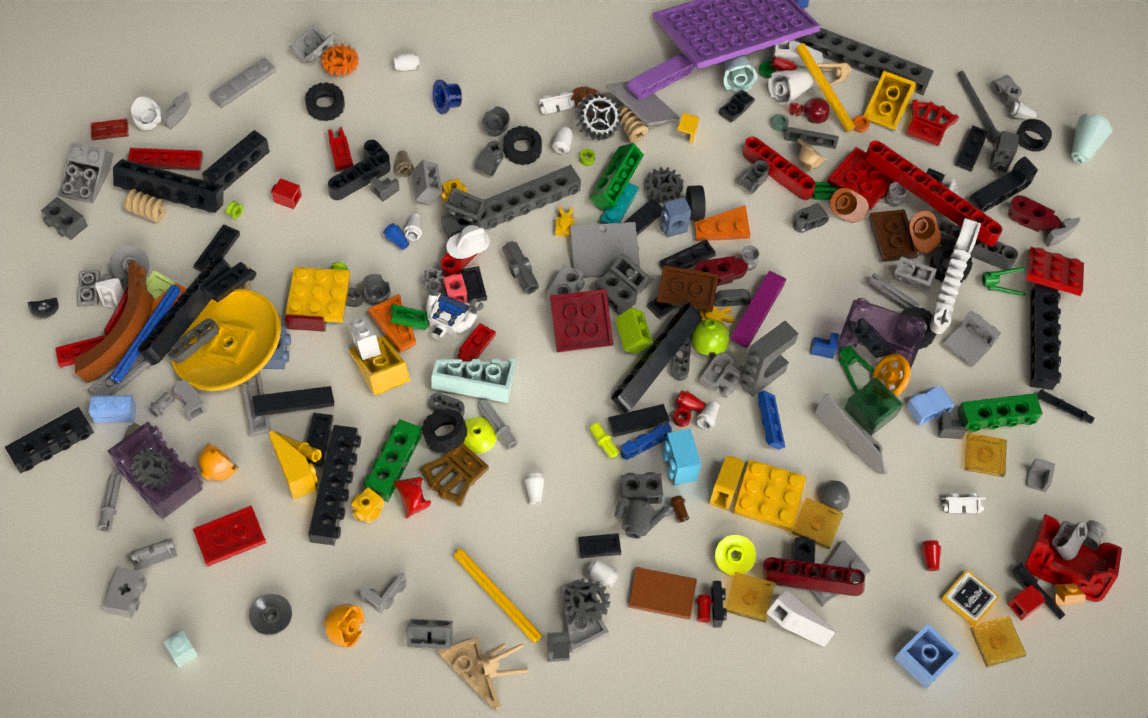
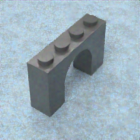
[740,321,799,397]

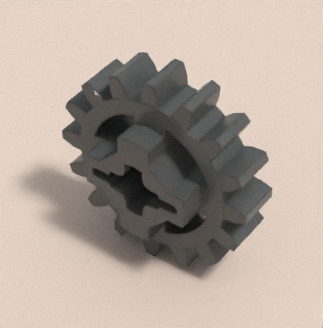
[645,167,683,203]
[130,447,175,490]
[565,578,610,625]

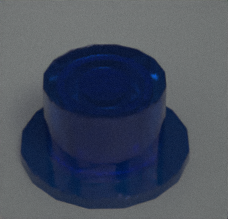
[432,79,462,114]

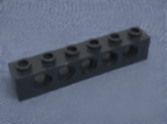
[113,159,224,213]
[1030,283,1061,390]
[308,425,361,546]

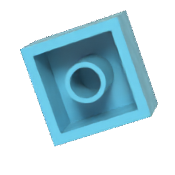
[662,429,701,486]

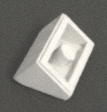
[95,278,124,309]

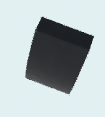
[718,90,755,123]

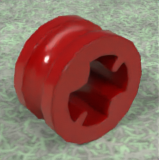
[673,407,691,427]

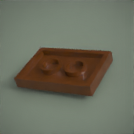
[869,209,919,262]
[657,265,719,312]

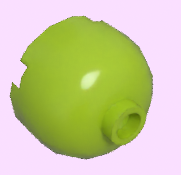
[691,319,729,355]

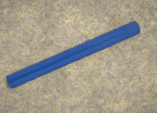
[110,285,181,383]

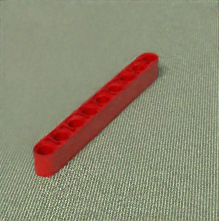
[865,140,1003,246]

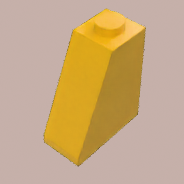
[709,455,745,511]

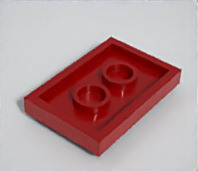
[193,505,267,567]

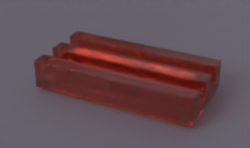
[91,119,129,141]

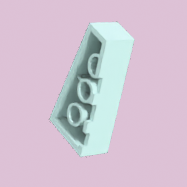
[432,359,516,403]

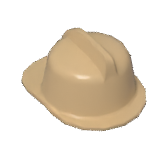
[797,139,828,171]

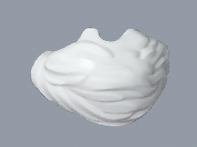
[131,96,162,130]

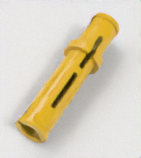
[270,431,321,462]

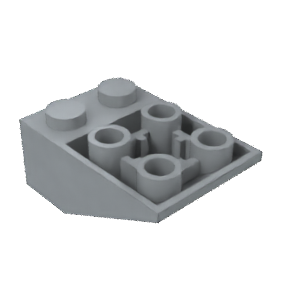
[58,142,114,203]

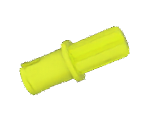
[589,422,619,459]

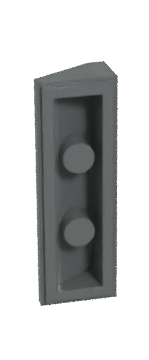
[784,127,839,149]

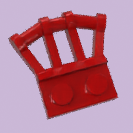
[906,100,959,146]

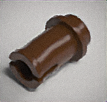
[670,495,690,523]

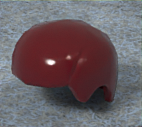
[803,97,830,124]

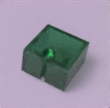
[844,377,904,436]

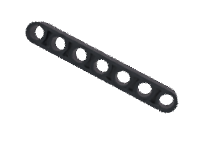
[138,255,232,365]
[611,303,702,413]

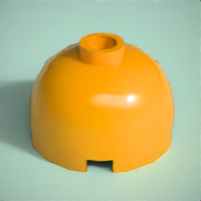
[198,442,239,481]
[324,604,364,647]

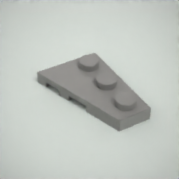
[809,540,871,607]
[560,579,609,653]

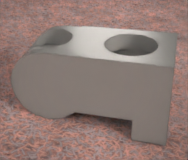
[174,380,206,421]

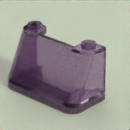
[837,298,927,370]

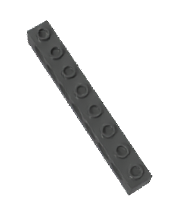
[799,28,934,96]
[441,165,581,239]

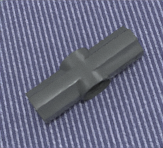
[502,241,539,295]

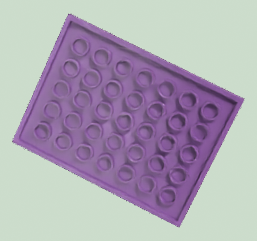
[653,0,820,69]

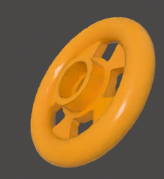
[872,354,911,398]

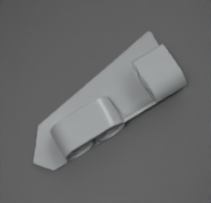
[815,394,888,475]

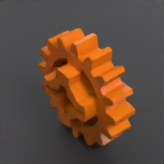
[321,43,359,77]

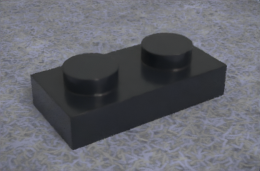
[711,581,727,628]

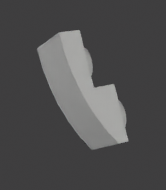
[162,92,191,130]
[1045,217,1080,247]
[78,270,100,306]

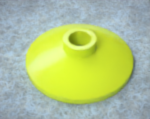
[463,417,497,453]
[715,534,756,576]

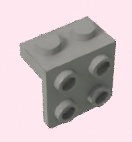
[289,25,337,63]
[944,310,1001,366]

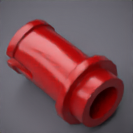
[696,594,713,623]

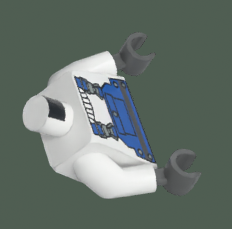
[426,281,484,340]

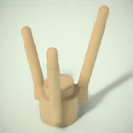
[817,62,851,91]
[477,644,529,679]

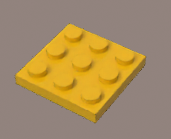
[285,267,351,323]
[733,459,807,532]

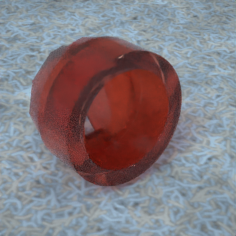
[789,103,804,117]

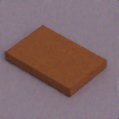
[628,567,697,620]

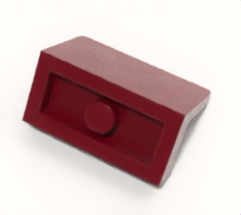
[285,314,327,332]

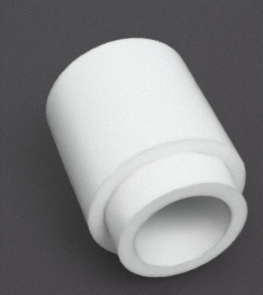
[394,52,420,71]
[553,127,573,154]
[587,559,619,588]

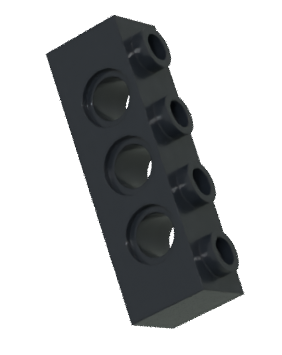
[202,130,270,191]
[5,406,94,473]

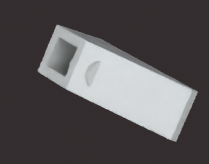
[772,40,823,68]
[767,591,836,647]

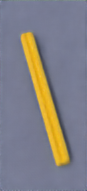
[796,43,855,132]
[454,548,542,643]

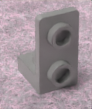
[360,572,407,613]

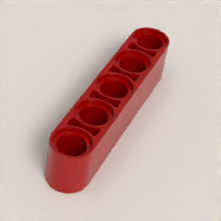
[743,137,816,200]

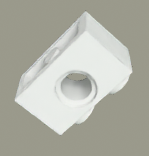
[348,317,381,360]

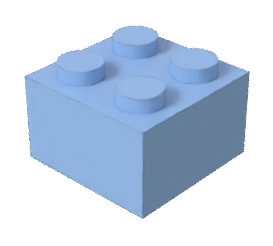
[894,624,960,689]

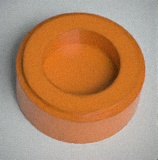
[853,115,870,133]

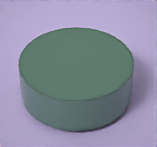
[771,114,789,132]

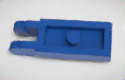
[621,423,672,460]

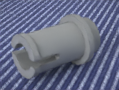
[149,392,174,417]

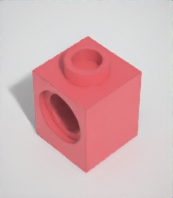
[443,274,467,303]

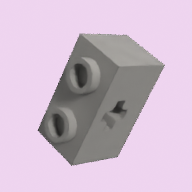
[411,160,442,205]
[103,567,147,618]

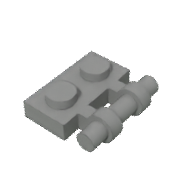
[699,352,745,398]

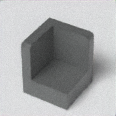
[370,177,399,202]
[938,412,967,439]
[547,632,570,662]

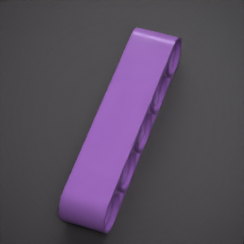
[626,54,695,100]

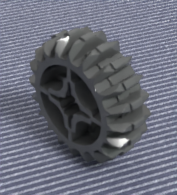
[575,93,622,141]

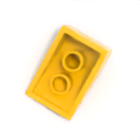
[864,71,916,130]
[349,336,410,395]
[269,431,318,500]

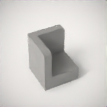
[1026,458,1055,492]

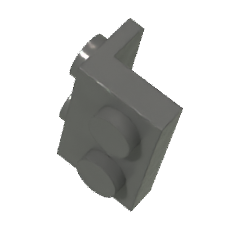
[442,188,488,223]

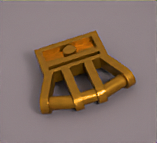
[420,443,489,507]

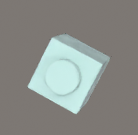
[164,630,198,667]

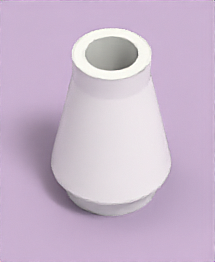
[1009,101,1037,119]
[404,214,422,241]
[697,401,720,430]
[525,473,544,504]

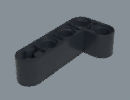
[328,140,391,200]
[969,156,1038,213]

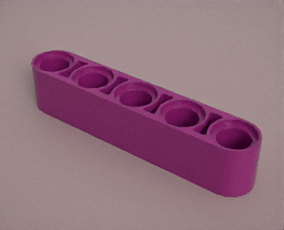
[730,271,787,349]

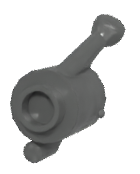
[614,498,674,539]

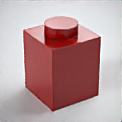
[271,178,302,209]
[1008,584,1046,621]

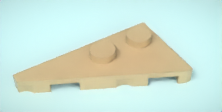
[438,637,500,711]

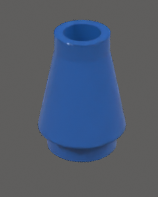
[383,223,410,250]

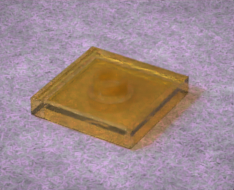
[965,433,1007,477]
[791,497,844,549]
[726,572,775,623]
[970,616,1027,668]

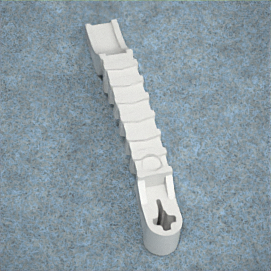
[930,218,981,334]

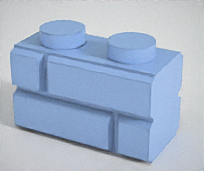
[89,395,136,423]

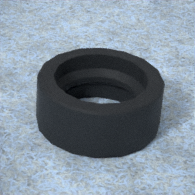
[1016,119,1052,152]
[686,185,706,220]

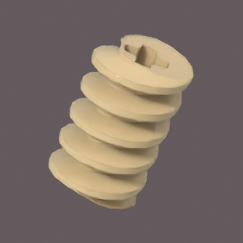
[617,105,648,143]
[124,189,166,222]

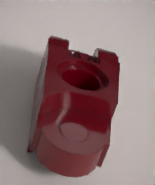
[1008,195,1062,233]
[694,256,748,286]

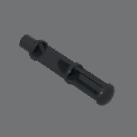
[1037,389,1095,424]

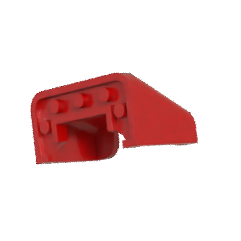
[1026,514,1122,602]

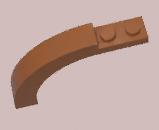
[75,260,153,383]

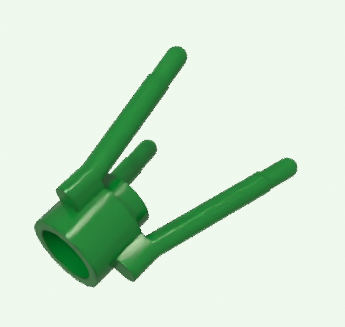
[982,267,1026,296]
[839,345,874,393]

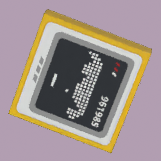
[941,569,1000,626]

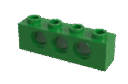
[589,143,644,210]
[957,393,1043,432]
[364,419,422,502]

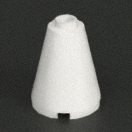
[768,70,815,106]

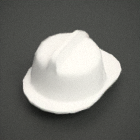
[446,225,490,259]

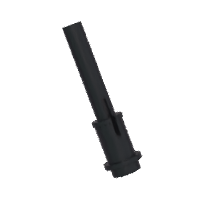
[1012,563,1066,620]

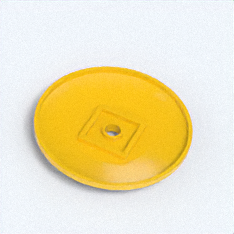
[171,289,281,391]

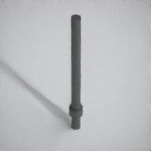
[958,71,1001,143]

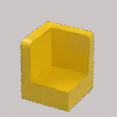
[678,113,700,143]

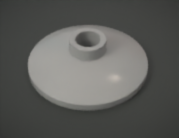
[110,246,150,283]

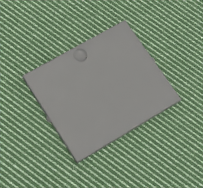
[606,81,680,126]
[570,222,640,278]

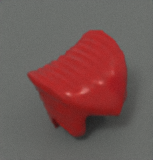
[394,477,431,519]

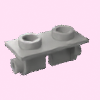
[130,538,177,571]

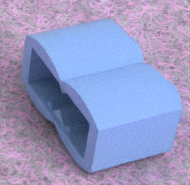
[907,386,954,425]

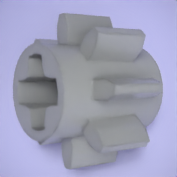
[421,267,445,290]

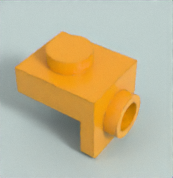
[1054,584,1085,605]

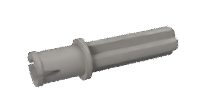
[867,273,919,308]
[478,399,518,450]
[97,473,122,532]

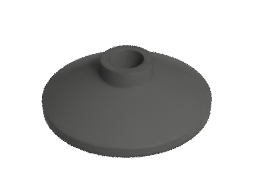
[249,594,292,635]

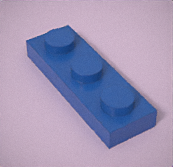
[757,390,786,450]

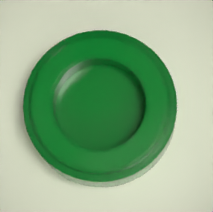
[759,62,776,79]

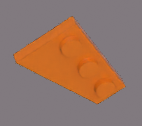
[694,205,751,241]
[368,294,416,353]

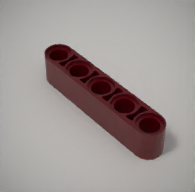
[763,557,865,596]

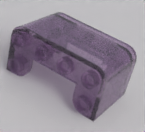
[107,421,204,520]

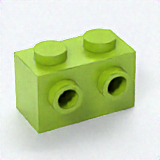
[615,307,653,355]

